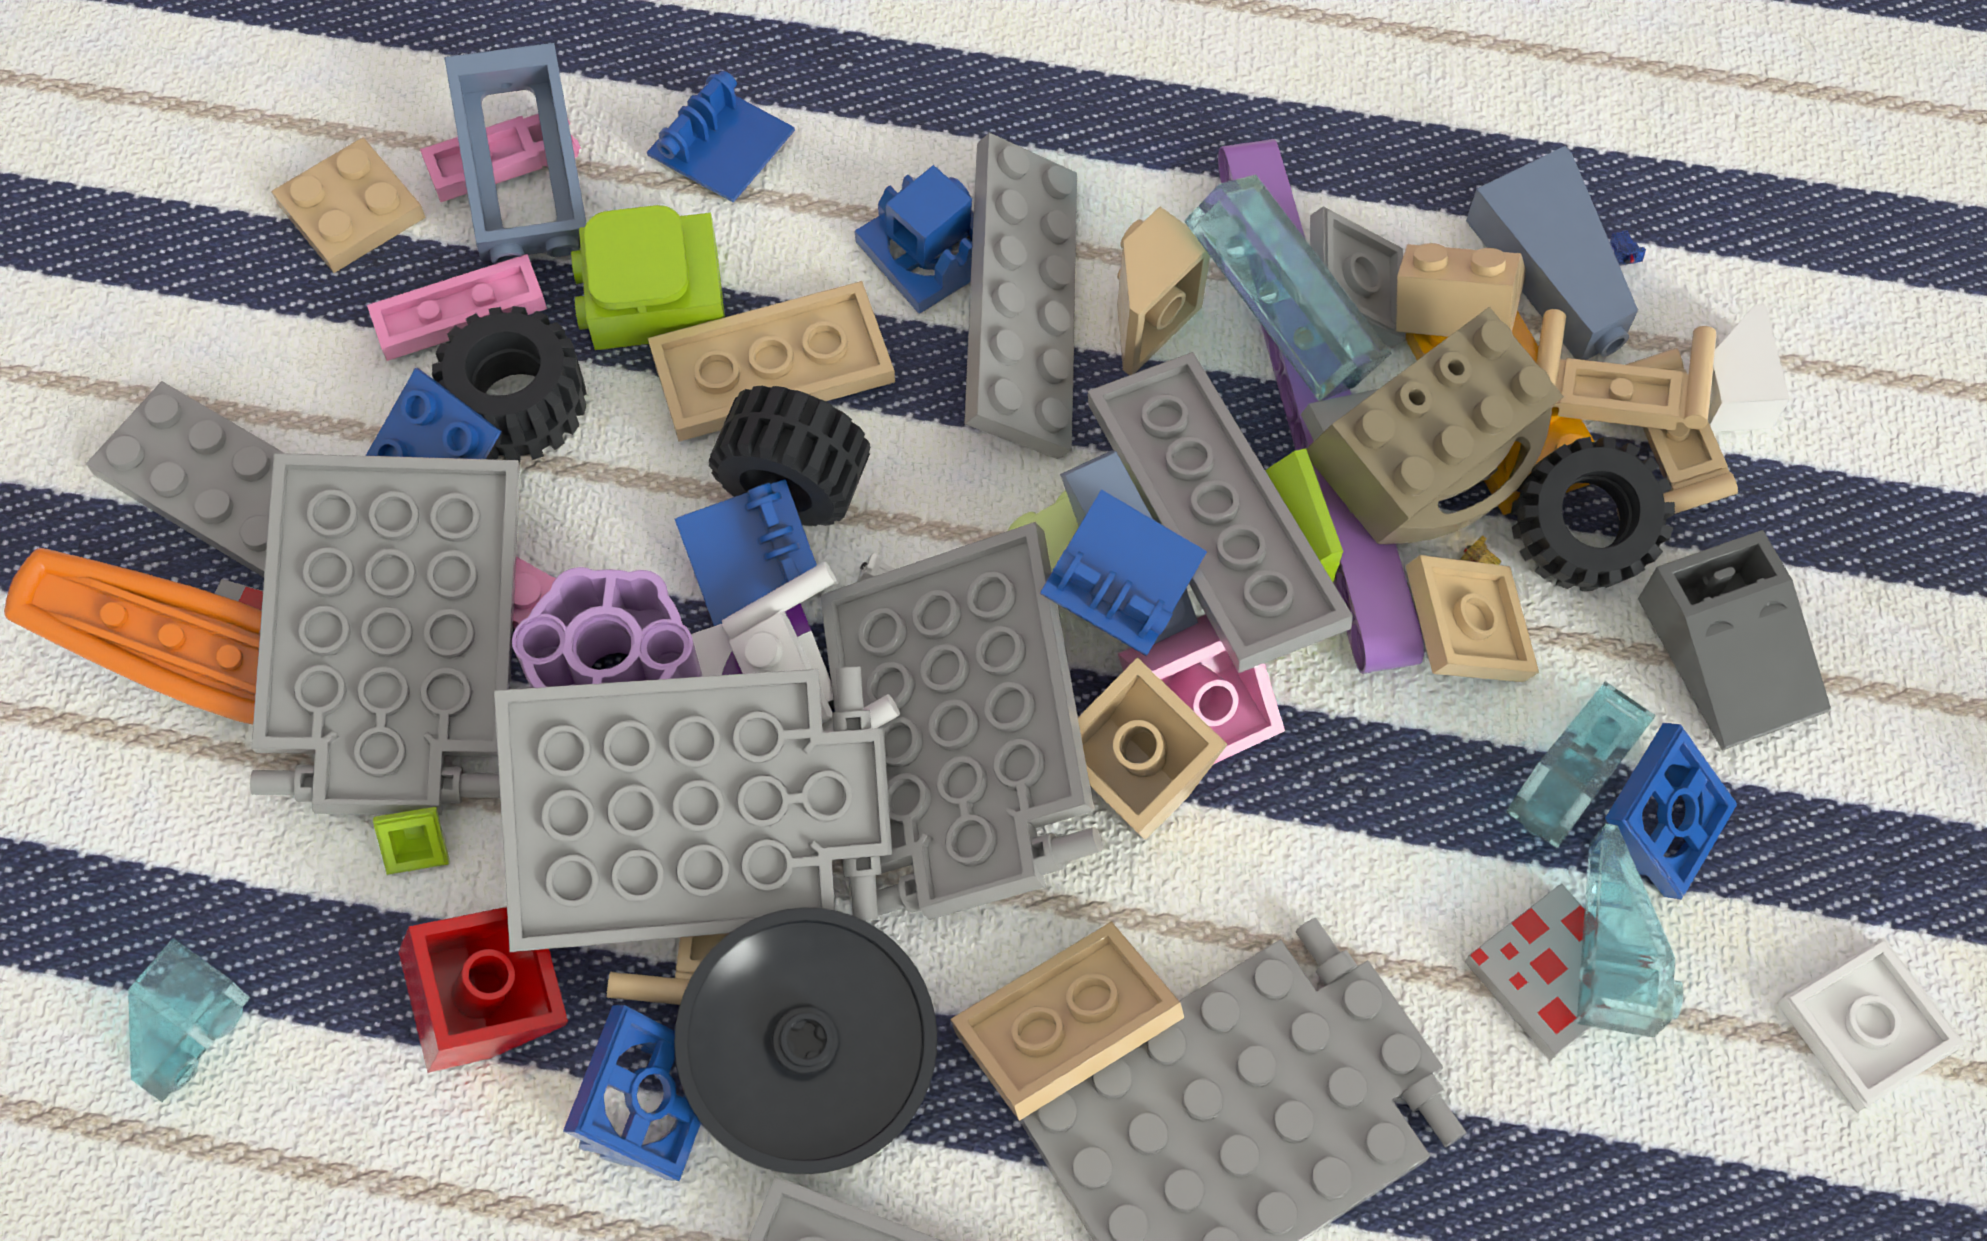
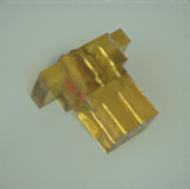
[1460,535,1502,565]

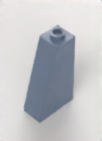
[1466,146,1638,360]

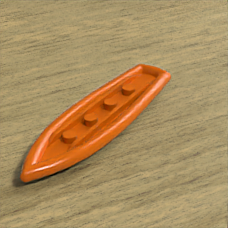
[4,548,262,725]

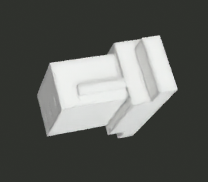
[857,552,895,582]

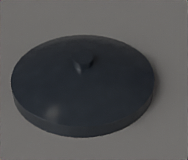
[674,907,937,1174]

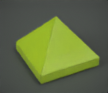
[373,807,450,875]

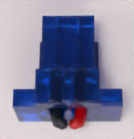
[1610,231,1646,266]

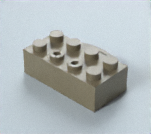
[1306,307,1564,544]

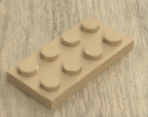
[648,281,895,442]

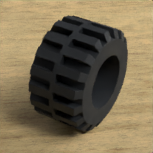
[432,306,587,463]
[708,385,871,526]
[1511,436,1675,591]

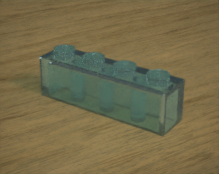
[1184,175,1392,401]

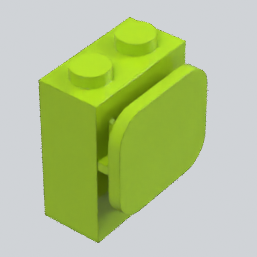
[571,205,725,350]

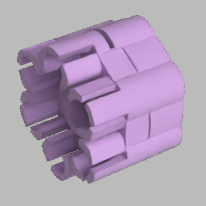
[512,567,703,688]

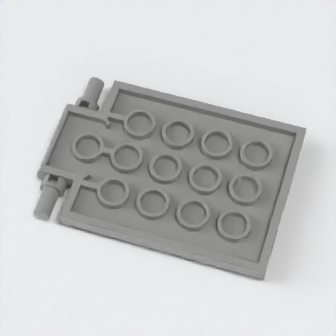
[250,453,520,815]
[820,522,1103,920]
[494,667,893,952]
[1020,918,1467,1241]

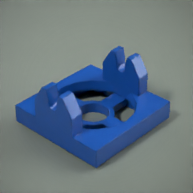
[855,175,974,314]
[1593,723,1737,900]
[563,1005,701,1181]

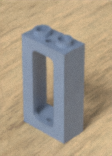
[444,43,586,264]

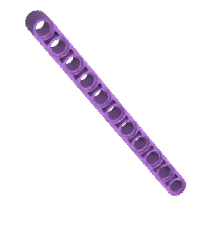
[1218,139,1424,674]

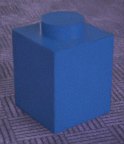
[886,165,972,267]

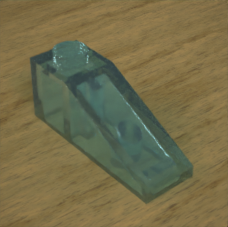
[1505,681,1656,848]
[1577,823,1683,1038]

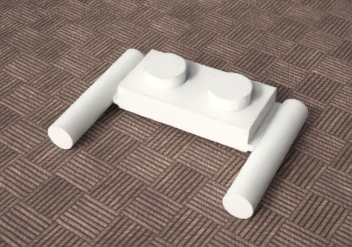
[722,561,900,732]

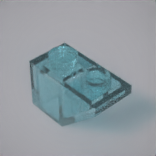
[128,938,250,1102]

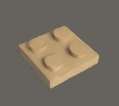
[271,137,426,273]
[1405,555,1539,682]

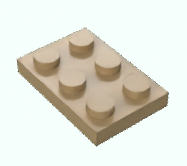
[950,921,1184,1121]

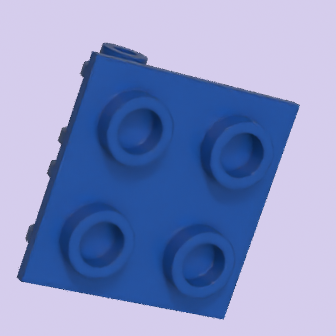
[647,71,795,203]
[365,368,502,459]
[674,479,826,626]
[1040,489,1207,656]

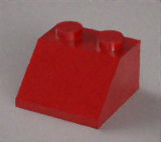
[398,907,568,1073]

